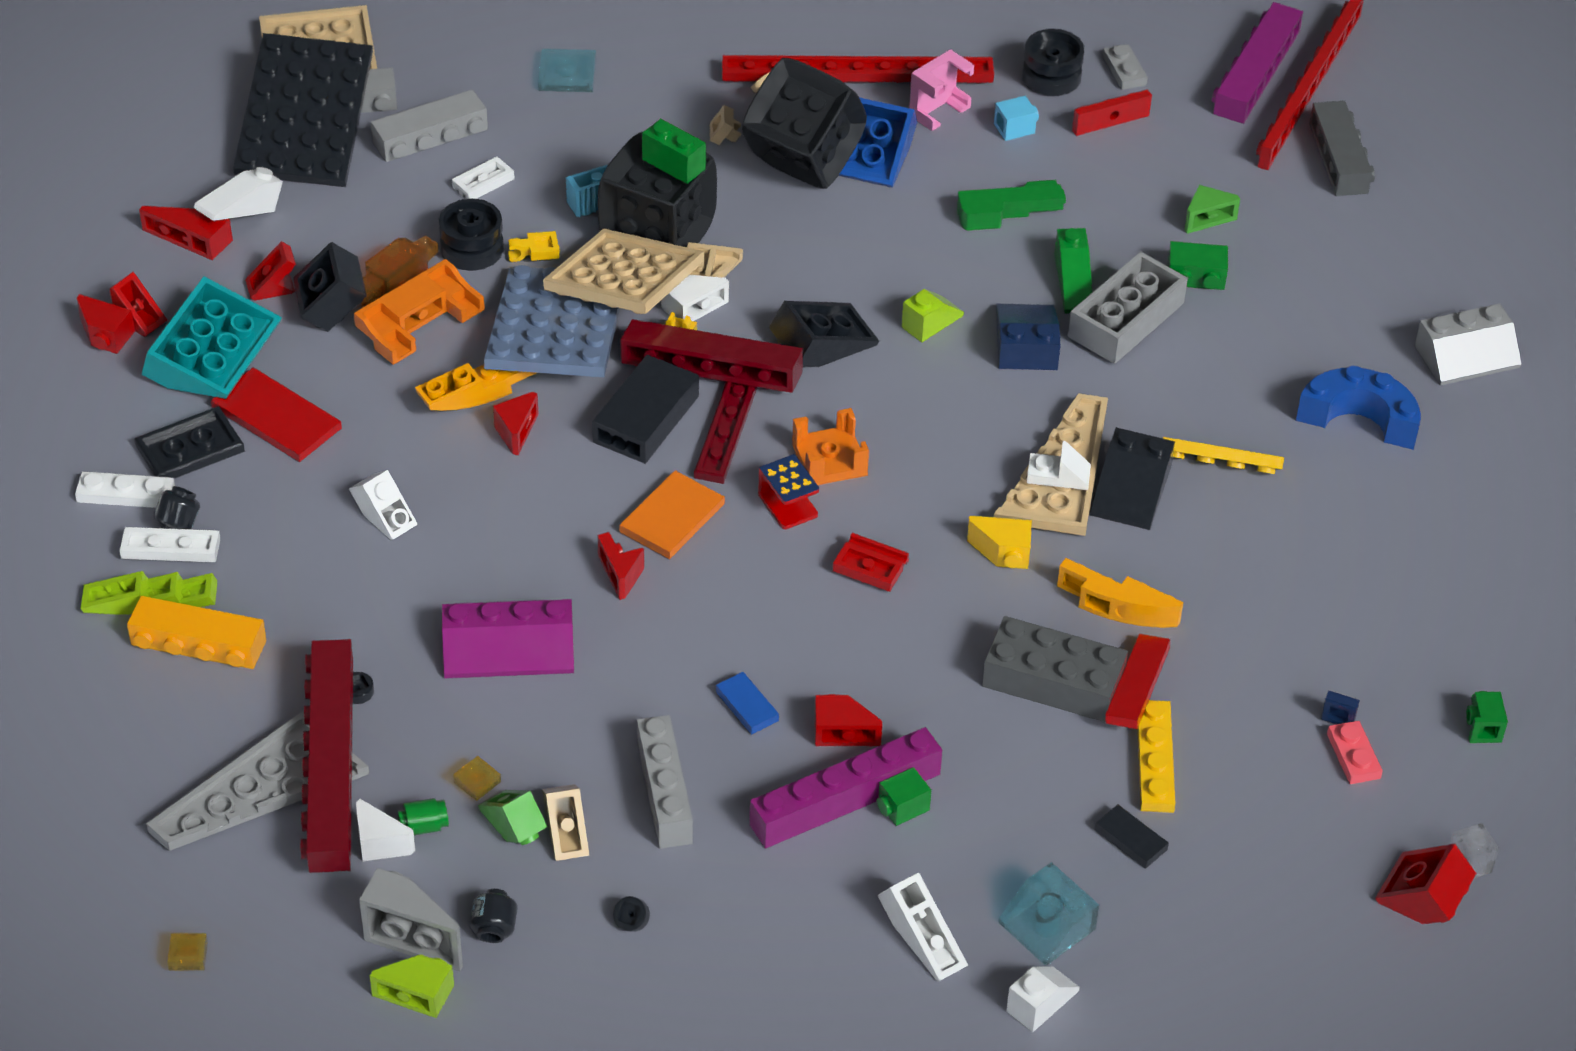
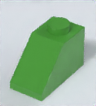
[478,790,547,845]

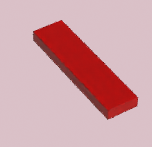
[1105,634,1170,729]

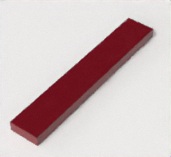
[694,382,757,484]

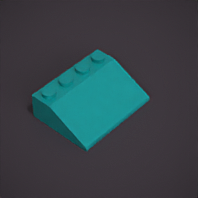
[141,276,282,399]

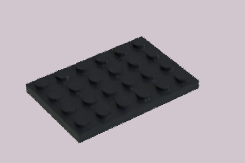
[233,33,373,187]

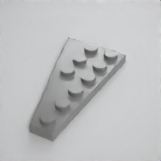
[146,711,369,851]

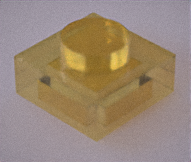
[453,756,501,801]
[167,933,208,971]

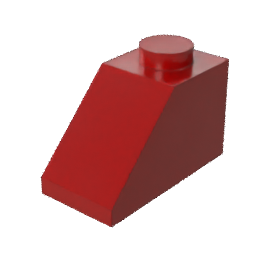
[77,294,135,354]
[814,694,882,746]

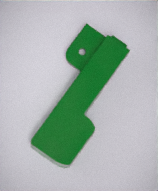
[957,180,1066,231]

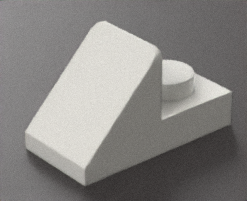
[1027,441,1091,490]

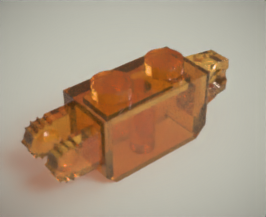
[361,236,439,307]

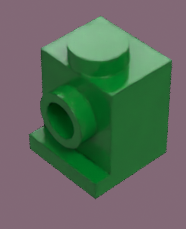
[1466,691,1508,743]

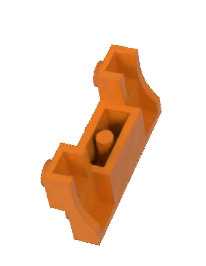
[354,259,485,365]

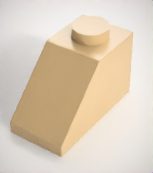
[542,784,589,861]

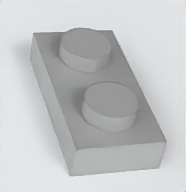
[1102,44,1148,90]

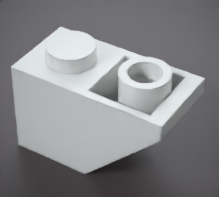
[349,470,418,540]

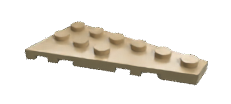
[994,393,1108,536]

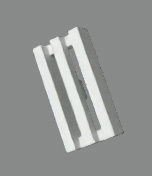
[452,156,514,199]

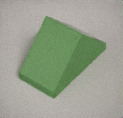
[1184,185,1240,234]

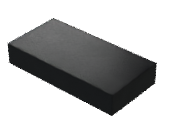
[1095,804,1169,869]

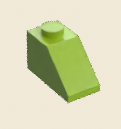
[902,289,964,342]
[370,954,454,1018]

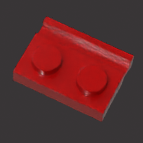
[833,533,909,592]

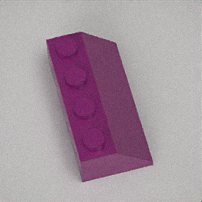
[442,599,574,679]

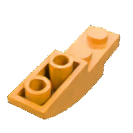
[415,363,536,411]
[1057,558,1184,628]

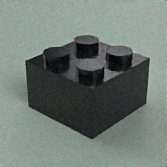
[293,242,367,332]

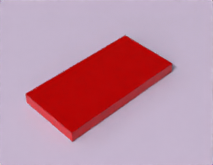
[211,367,342,462]

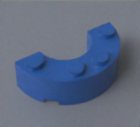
[1296,366,1421,450]

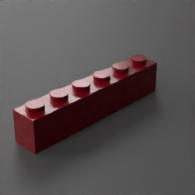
[621,319,803,393]

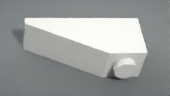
[194,167,283,221]
[877,873,968,982]

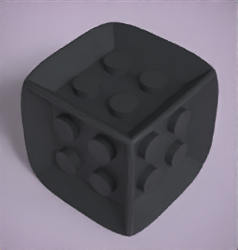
[742,58,867,189]
[598,132,717,247]

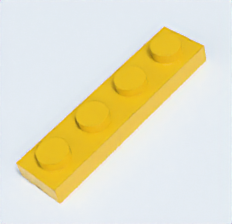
[1163,437,1284,474]
[1137,700,1176,813]

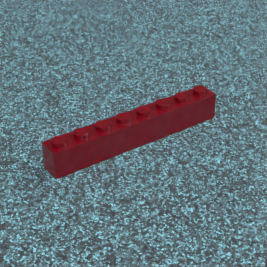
[300,639,353,873]

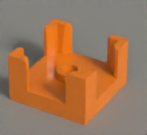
[792,408,869,485]

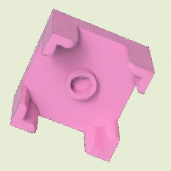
[909,49,974,131]

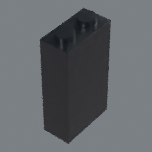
[592,355,699,464]

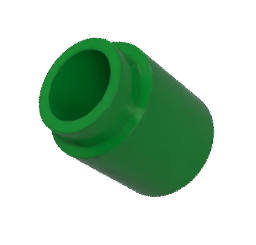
[397,798,449,836]

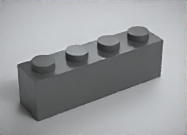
[1309,100,1375,196]

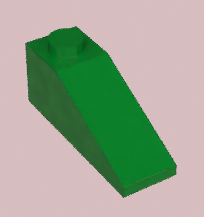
[1054,228,1093,313]

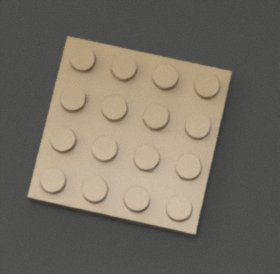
[259,5,377,69]
[543,228,704,314]

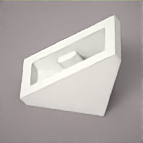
[356,799,415,861]

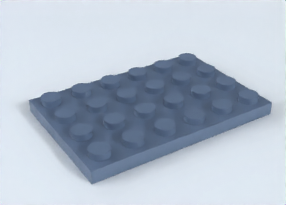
[484,265,620,378]

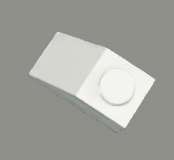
[661,275,729,321]
[1006,966,1080,1032]

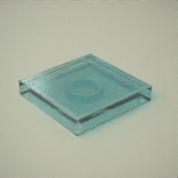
[538,49,596,92]

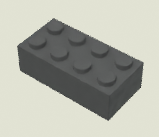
[982,616,1128,722]

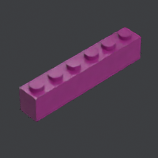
[1211,2,1303,124]
[749,727,943,849]

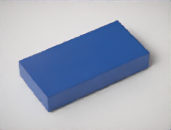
[716,672,779,735]

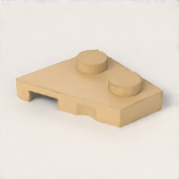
[687,242,743,278]

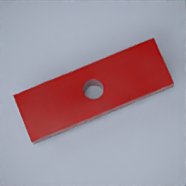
[1072,89,1152,136]

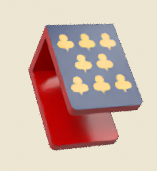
[758,454,819,530]

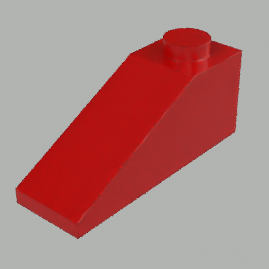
[139,206,233,260]

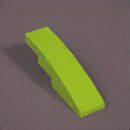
[81,571,217,615]

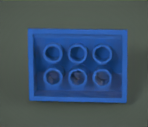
[839,97,917,188]

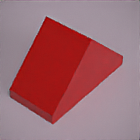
[110,271,168,337]
[493,392,539,456]

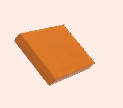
[619,470,725,559]

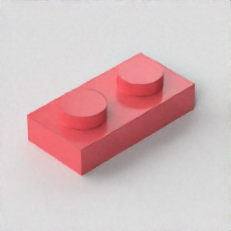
[1327,720,1383,784]

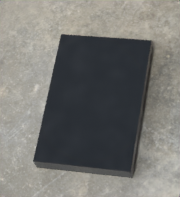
[134,406,245,479]

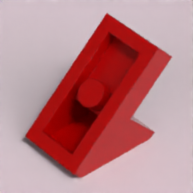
[245,241,296,301]
[597,532,644,600]

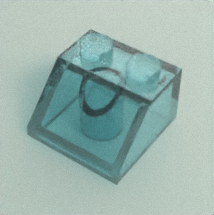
[998,862,1099,966]

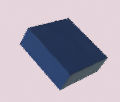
[1321,690,1360,724]

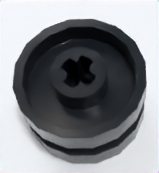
[1023,28,1084,96]
[438,198,504,271]

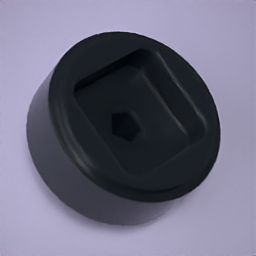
[353,672,374,704]
[613,896,650,932]

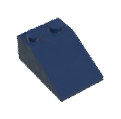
[996,303,1061,370]

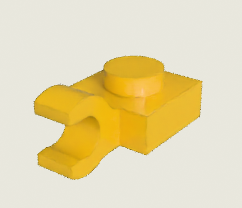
[508,231,560,262]

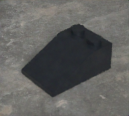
[769,301,879,367]
[1090,427,1175,530]

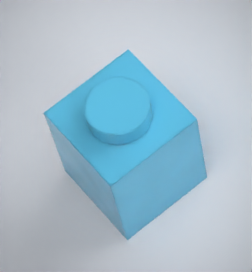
[994,96,1039,141]

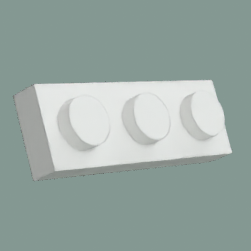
[75,471,175,508]
[120,527,220,562]

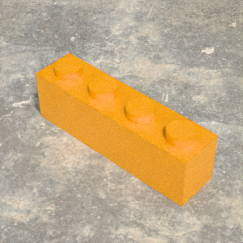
[127,596,267,669]

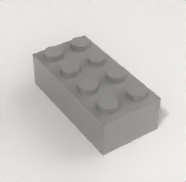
[1068,252,1188,364]

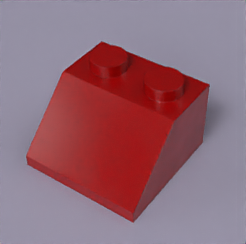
[1375,844,1477,924]

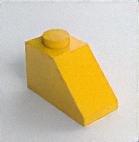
[967,516,1032,569]

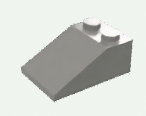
[359,868,463,971]

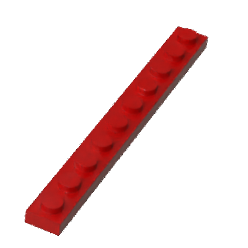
[1256,0,1364,170]
[722,55,994,83]

